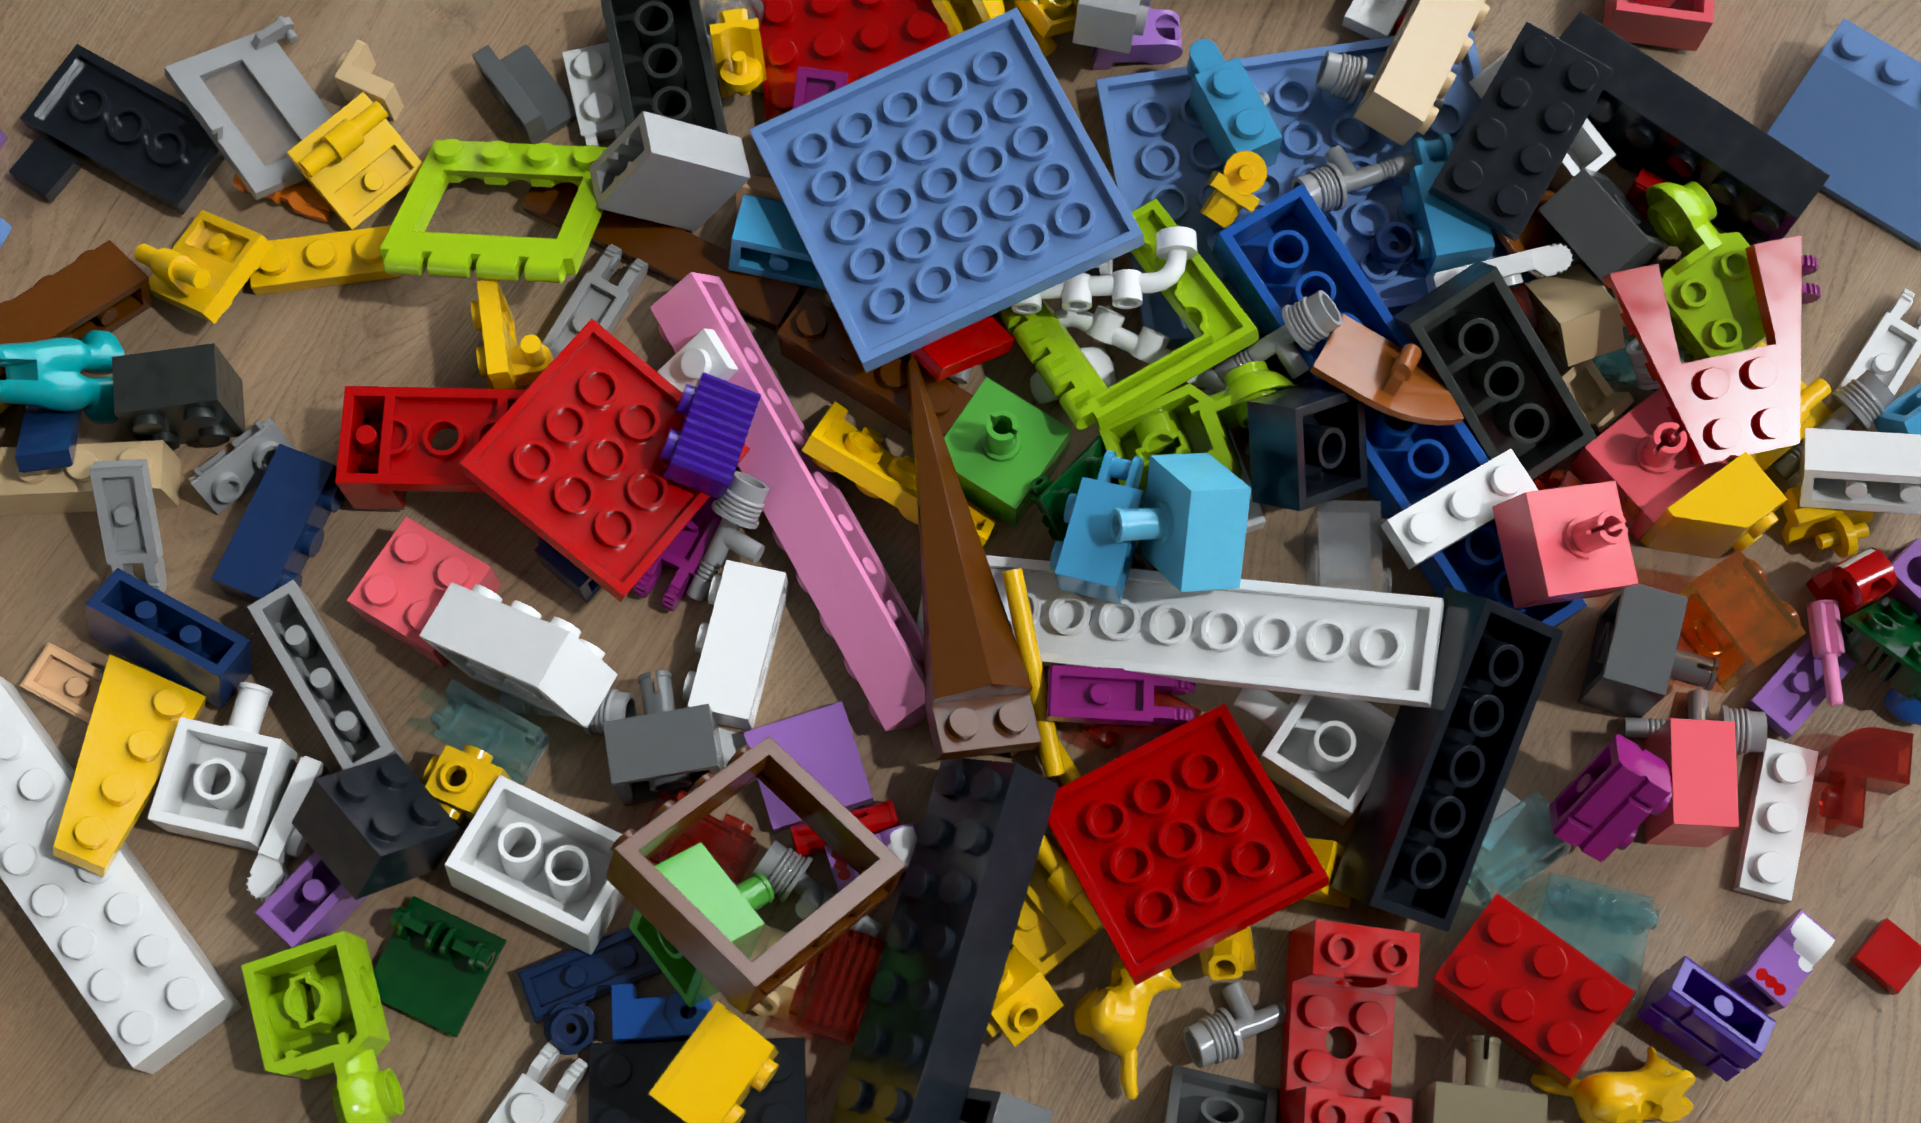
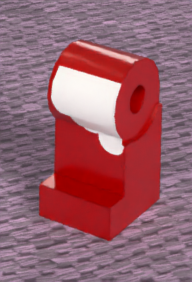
[1806,547,1897,622]

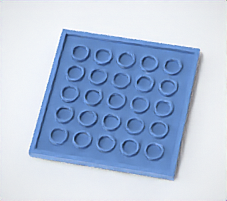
[749,8,1145,373]

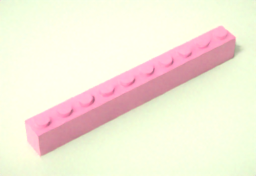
[650,272,927,731]

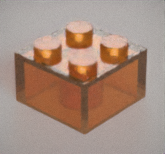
[1678,549,1806,693]

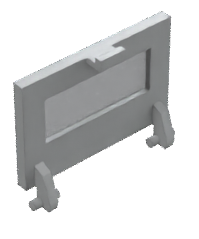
[164,16,332,200]

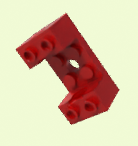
[335,386,526,512]
[1278,920,1420,1123]

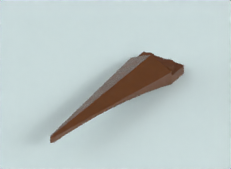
[906,356,1042,761]

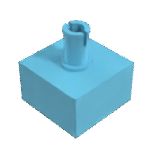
[1109,453,1251,592]

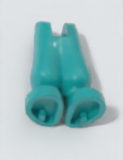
[0,330,125,424]

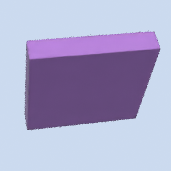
[743,701,874,833]

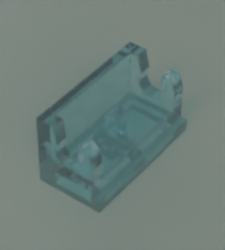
[431,679,551,786]
[1467,790,1571,908]

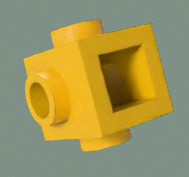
[422,744,512,824]
[986,947,1064,1047]

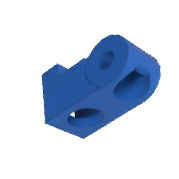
[611,984,713,1043]

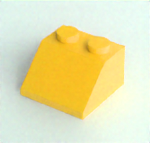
[1640,451,1787,559]
[649,1001,779,1123]

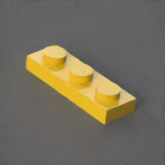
[250,225,402,295]

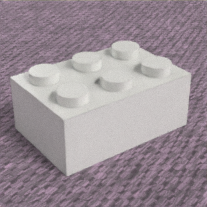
[419,582,618,729]
[445,775,625,955]

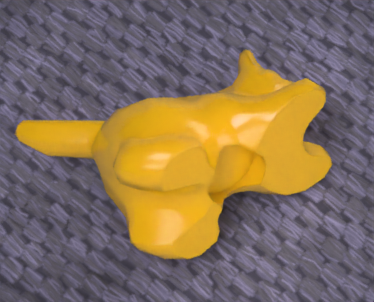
[1074,956,1182,1100]
[1530,1046,1696,1123]

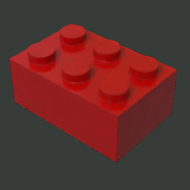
[1433,893,1635,1089]

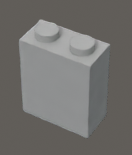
[589,111,751,232]

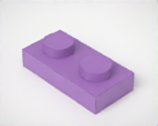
[1745,634,1856,740]

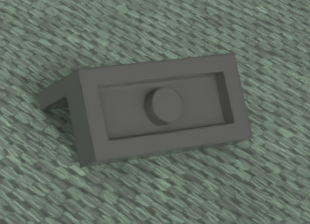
[472,45,577,144]

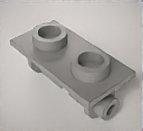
[188,417,296,515]

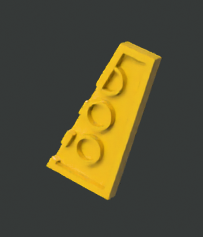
[802,401,996,546]
[53,654,206,877]

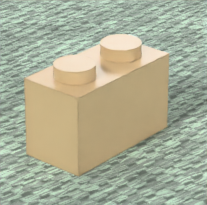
[1524,264,1626,367]

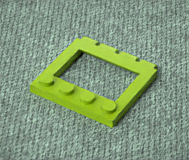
[380,139,608,283]
[997,198,1260,430]

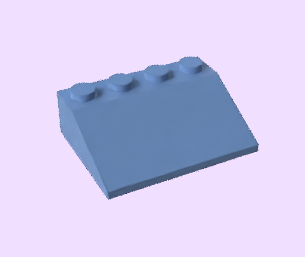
[1767,18,1921,250]

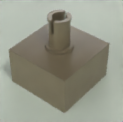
[1414,1035,1548,1123]

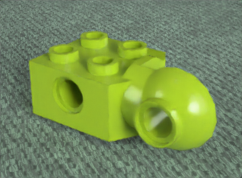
[1646,181,1766,362]
[1097,361,1296,500]
[241,931,404,1123]

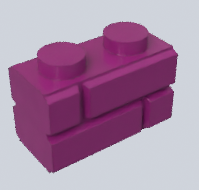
[1549,734,1672,862]

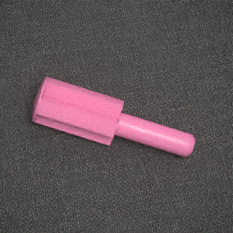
[1806,600,1845,707]

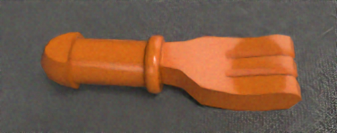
[233,174,332,223]

